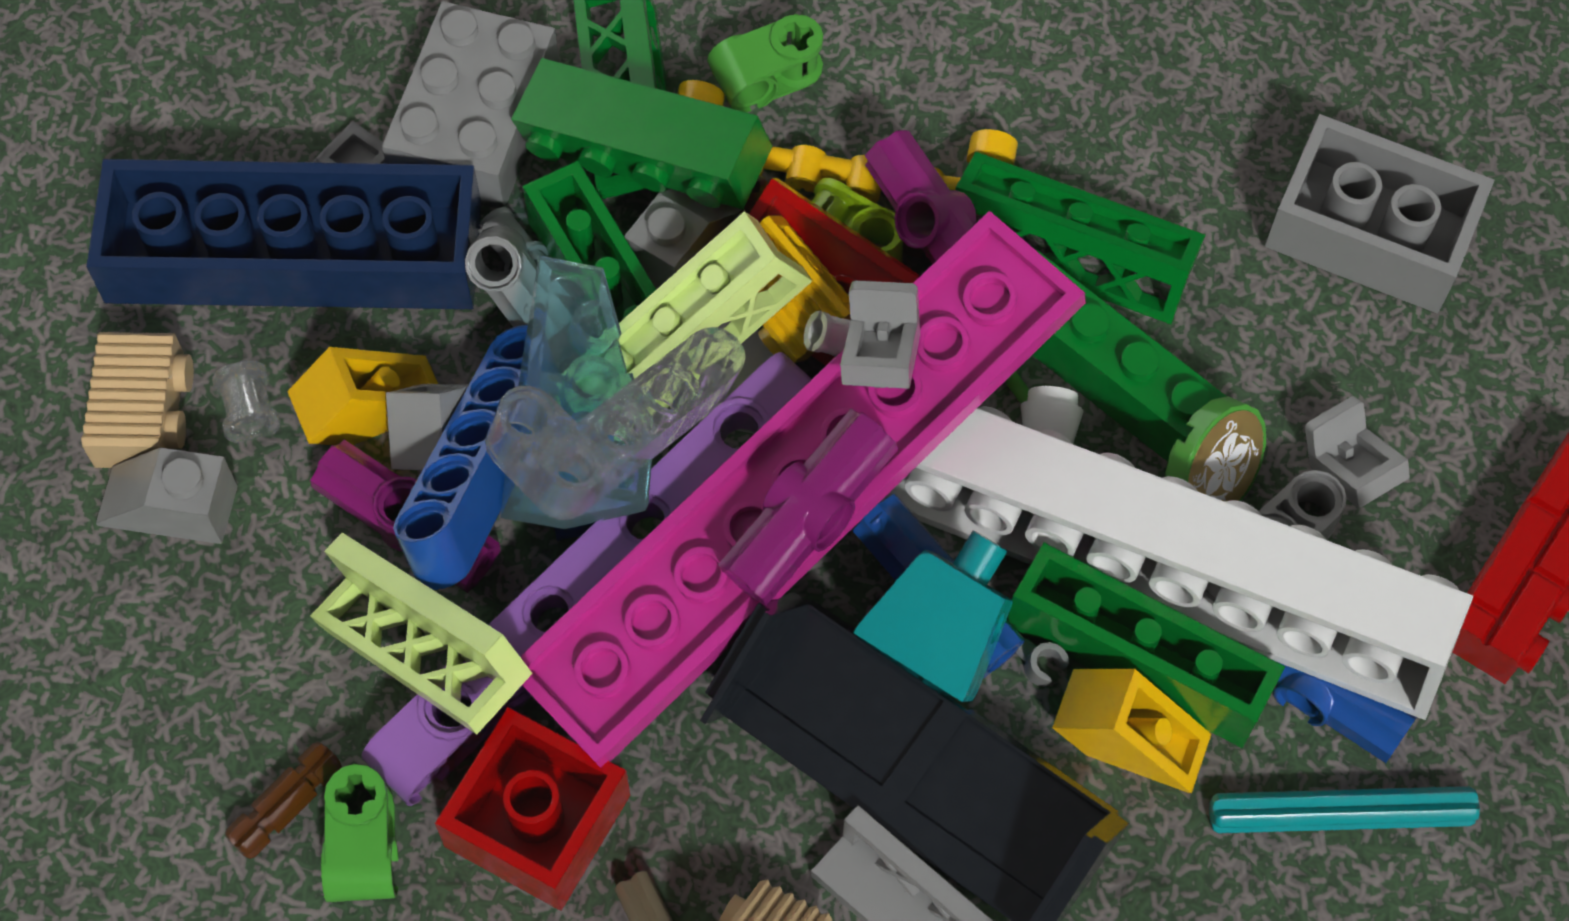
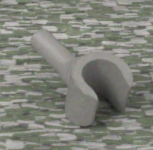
[1016,631,1069,687]

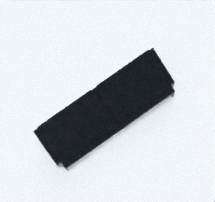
[700,592,1130,921]

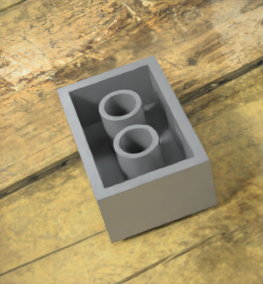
[382,1,559,209]
[1265,114,1495,314]

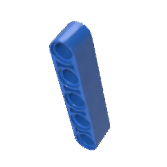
[393,325,561,590]

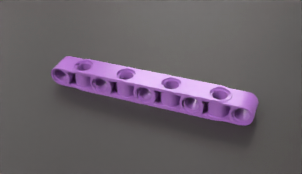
[361,352,812,806]

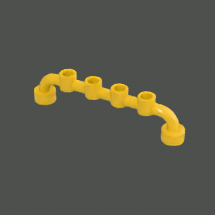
[677,80,1018,203]

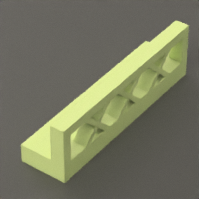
[556,211,812,445]
[310,533,533,735]

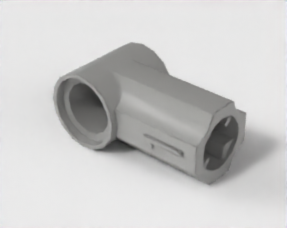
[465,225,575,342]

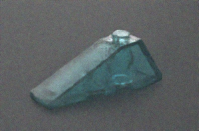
[500,255,653,529]

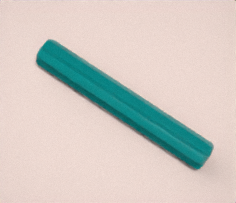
[1209,786,1480,833]

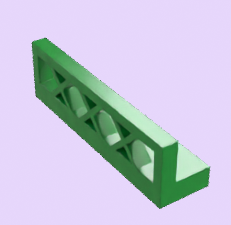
[574,0,669,199]
[955,152,1205,324]

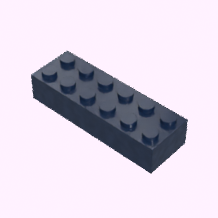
[86,159,482,309]

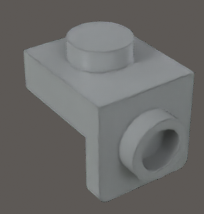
[840,281,920,389]
[1305,396,1410,508]

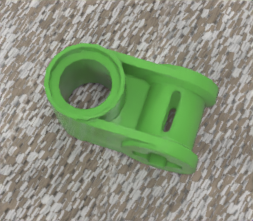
[707,14,823,113]
[321,764,398,903]

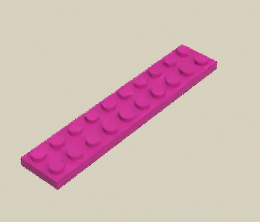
[520,211,1086,767]

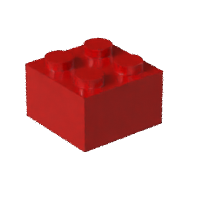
[435,707,631,911]

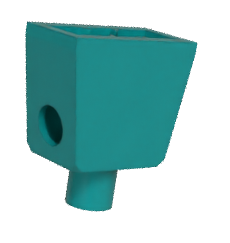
[853,530,1013,702]

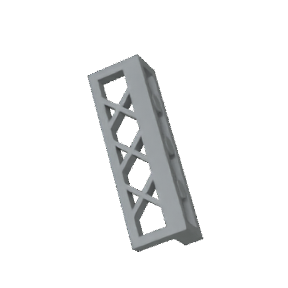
[811,806,993,921]

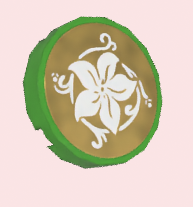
[1165,396,1266,502]

